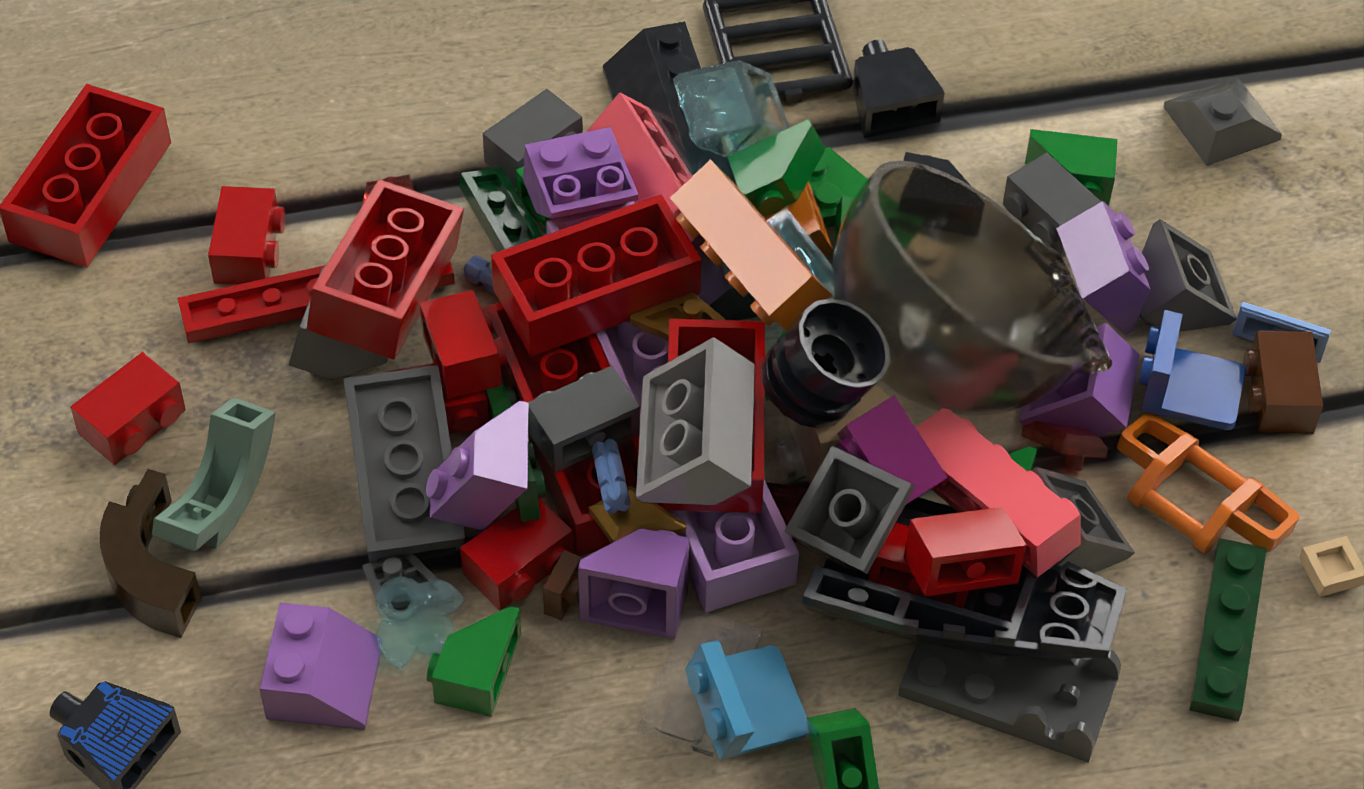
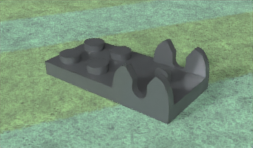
[344,365,465,563]
[898,641,1121,763]

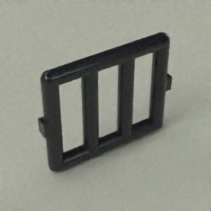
[702,0,853,106]

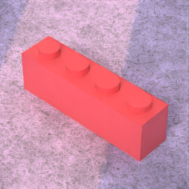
[587,92,694,242]
[916,406,1081,577]

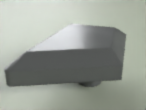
[362,553,454,609]

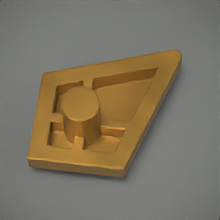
[630,292,725,341]
[589,486,686,544]

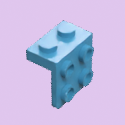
[685,640,808,760]

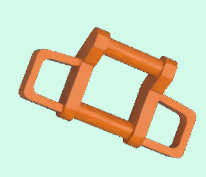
[1117,413,1299,555]

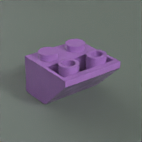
[523,127,638,219]

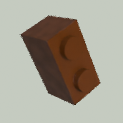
[1243,331,1323,434]

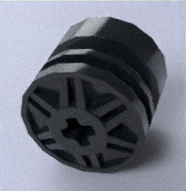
[761,298,890,429]

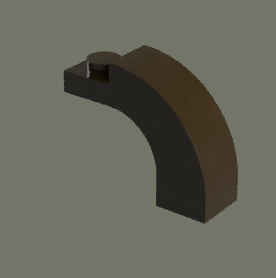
[100,469,202,638]

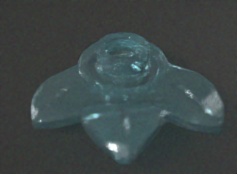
[376,577,465,669]

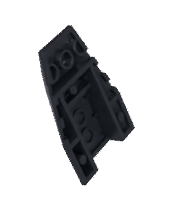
[802,497,1127,659]

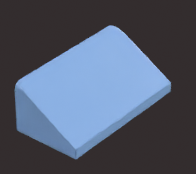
[1233,302,1331,363]

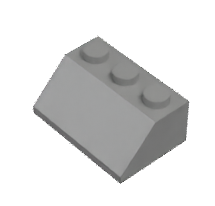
[636,337,755,505]

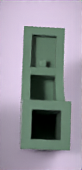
[152,397,276,551]

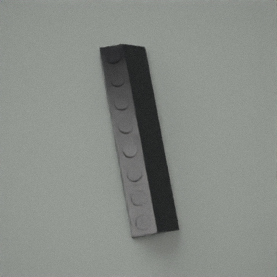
[603,21,758,321]

